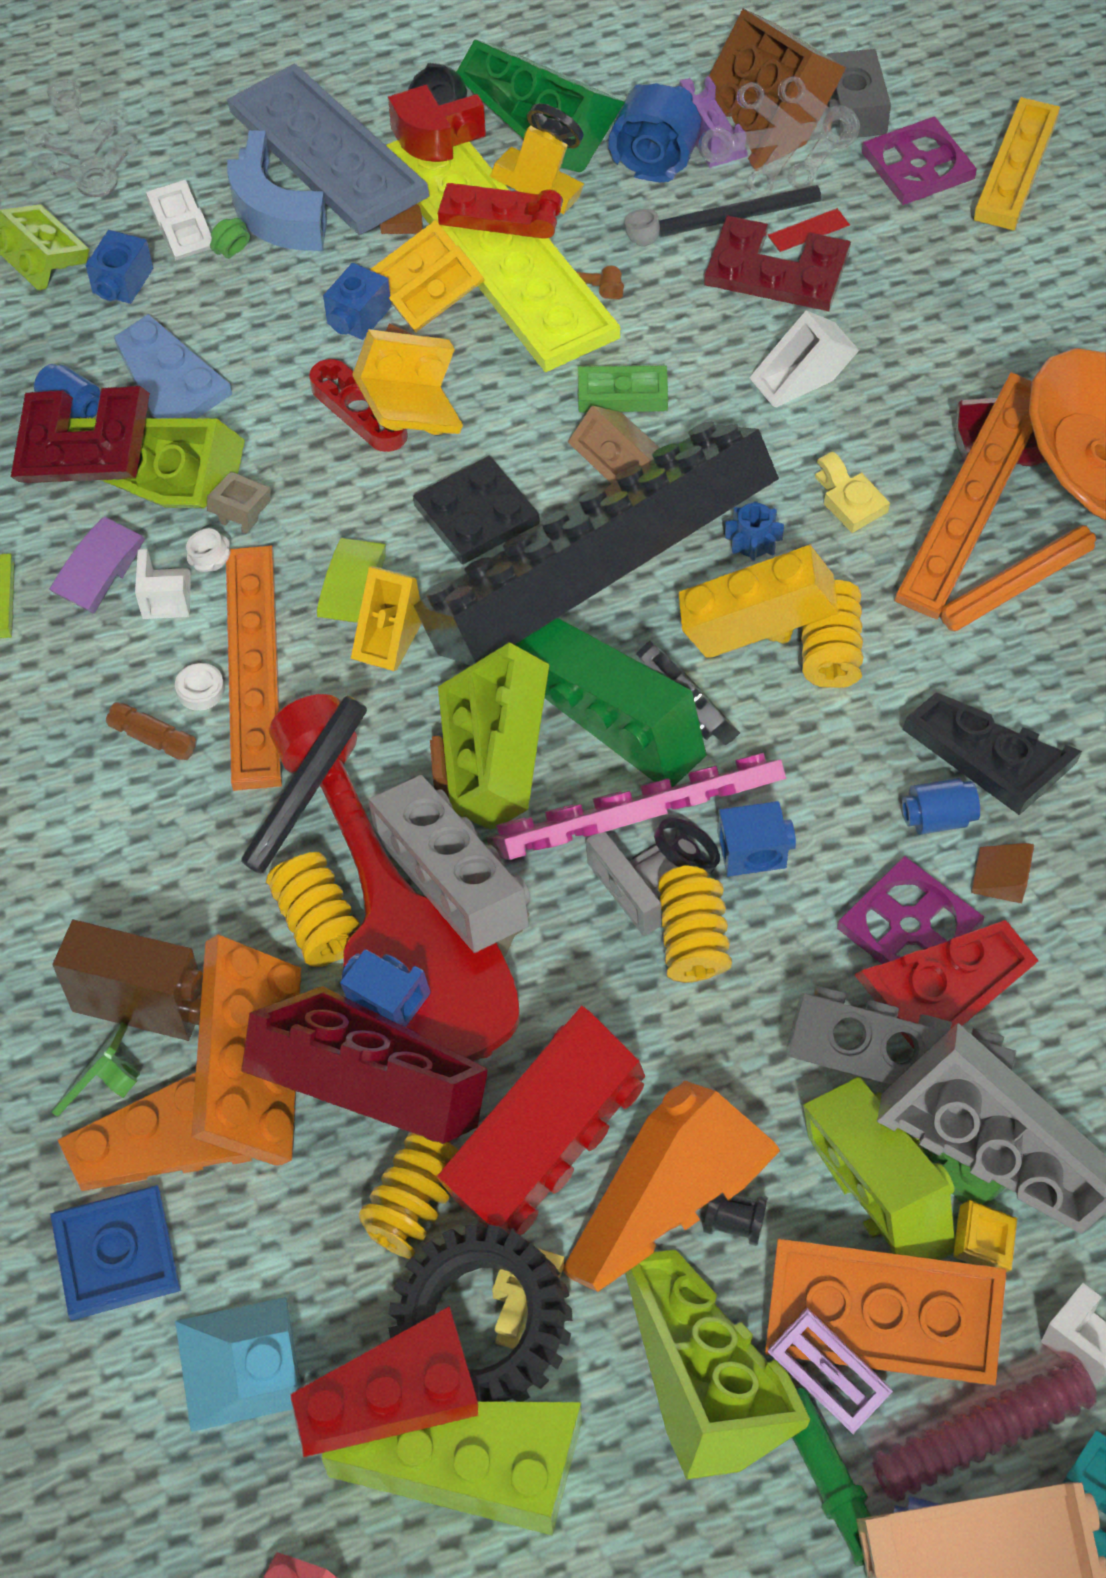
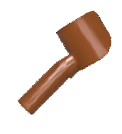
[576,265,624,299]

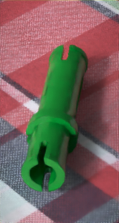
[792,1388,871,1566]

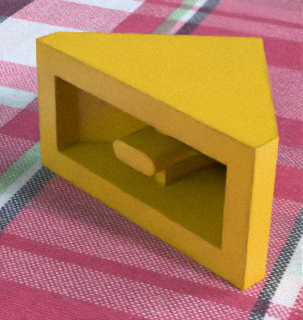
[350,566,422,671]

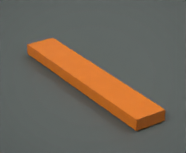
[894,372,1033,620]
[226,545,282,791]

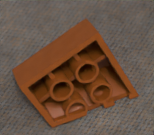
[709,8,846,169]

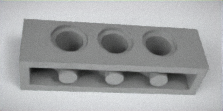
[368,775,530,953]

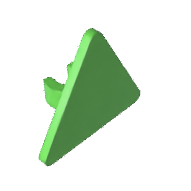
[51,1022,140,1117]

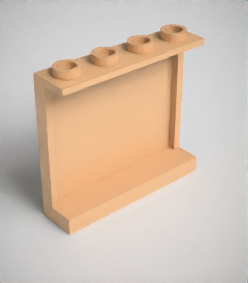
[857,1482,1106,1578]

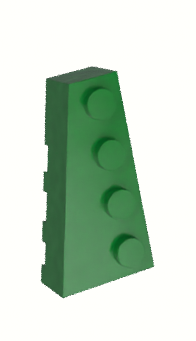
[456,39,625,173]
[515,618,707,787]

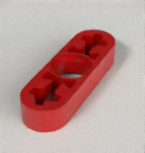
[309,359,408,452]

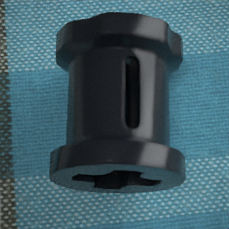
[703,1193,768,1246]

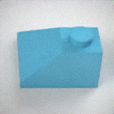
[175,1297,302,1432]

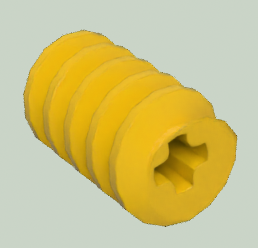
[802,580,864,688]
[265,852,360,967]
[658,866,732,983]
[358,1132,458,1259]

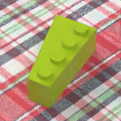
[321,1402,582,1536]

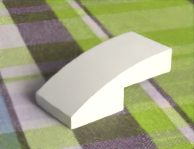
[146,180,212,261]

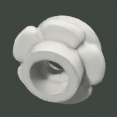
[186,529,230,572]

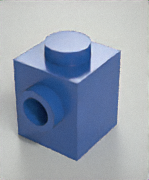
[323,262,392,340]

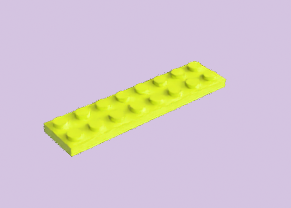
[386,140,620,373]

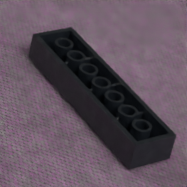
[413,421,779,666]

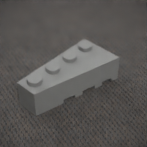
[877,1023,1106,1234]

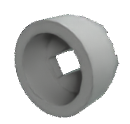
[625,209,660,247]

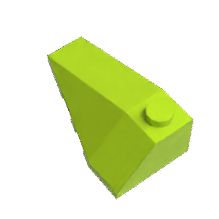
[625,1249,810,1480]

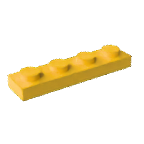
[974,97,1061,231]

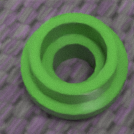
[210,218,250,259]

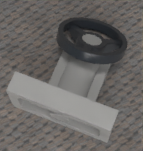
[586,818,720,936]

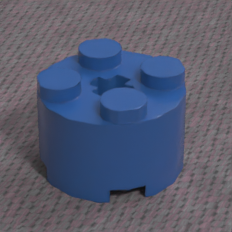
[609,83,702,183]

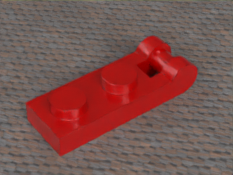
[437,182,563,239]

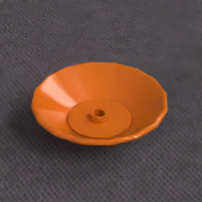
[1029,348,1106,520]

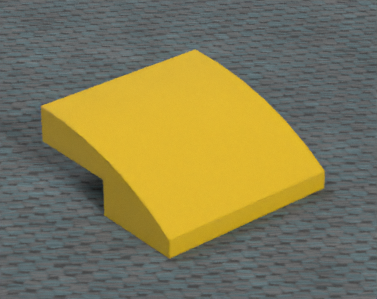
[370,220,485,333]

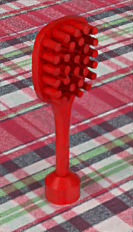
[269,694,520,1061]

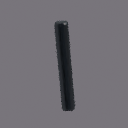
[241,696,367,874]

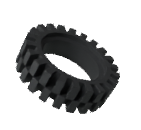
[388,1224,573,1402]

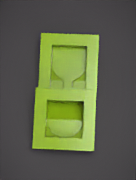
[317,538,386,623]

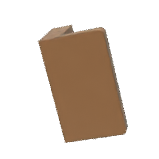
[568,405,660,484]

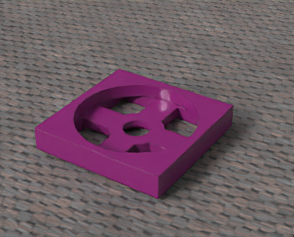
[862,116,977,205]
[837,856,985,964]

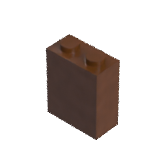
[52,919,203,1041]

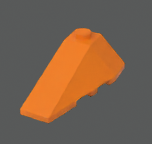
[562,1080,780,1292]

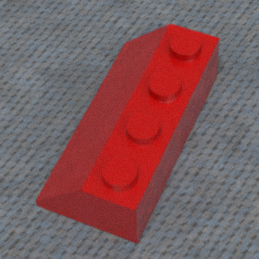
[436,1005,646,1235]

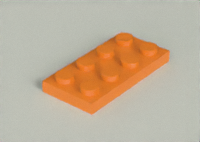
[191,934,301,1165]
[765,1239,1007,1386]

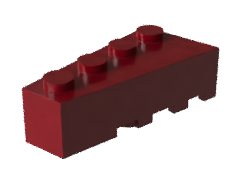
[241,986,488,1144]

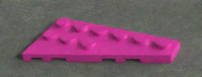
[486,753,786,860]

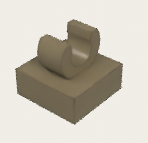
[207,472,271,534]

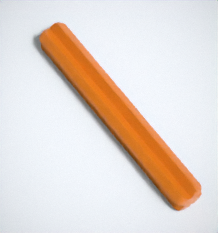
[940,525,1097,631]

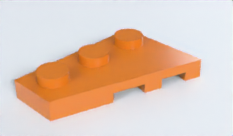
[58,1072,252,1191]

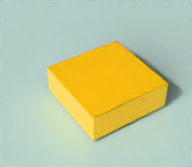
[953,1200,1017,1272]

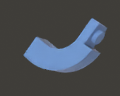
[227,130,327,251]

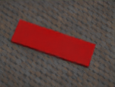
[767,208,850,252]

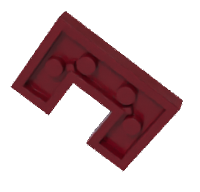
[704,215,851,312]
[10,386,150,483]

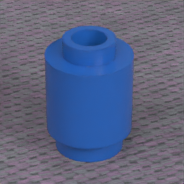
[34,364,100,418]
[902,778,980,835]

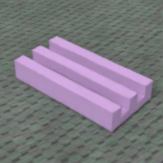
[768,1307,893,1434]

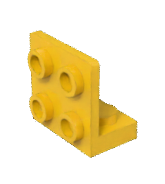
[352,329,463,435]

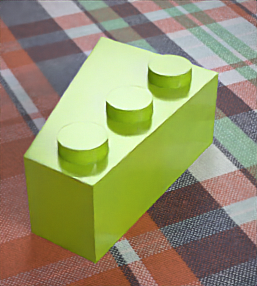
[438,642,549,829]
[803,1076,955,1260]

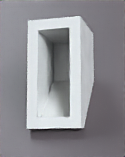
[749,310,859,407]

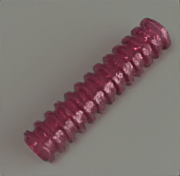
[872,1359,1097,1502]

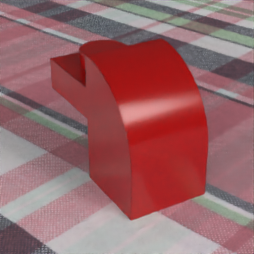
[388,85,486,162]

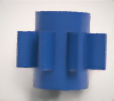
[725,501,784,561]

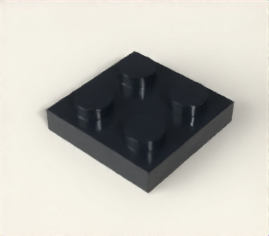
[413,455,540,565]

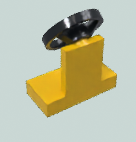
[490,103,584,214]

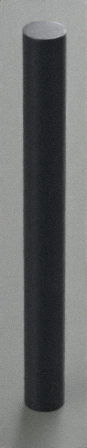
[659,185,821,238]

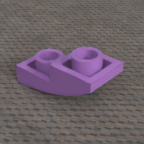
[49,516,145,614]

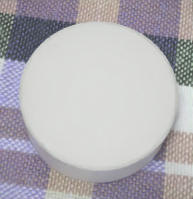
[175,663,225,710]

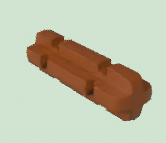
[106,702,197,760]

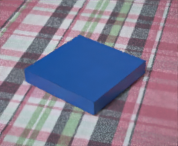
[50,1185,181,1321]

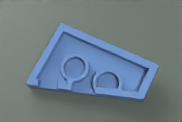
[114,314,232,418]

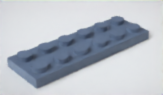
[227,63,430,236]

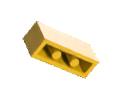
[679,544,839,658]

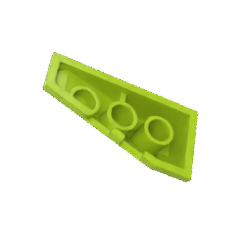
[67,418,245,508]

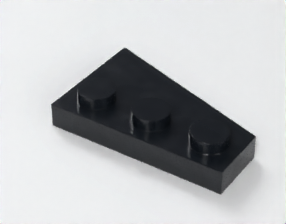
[902,692,1082,815]

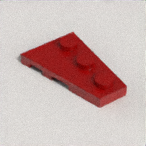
[855,920,1039,1049]
[290,1306,478,1458]

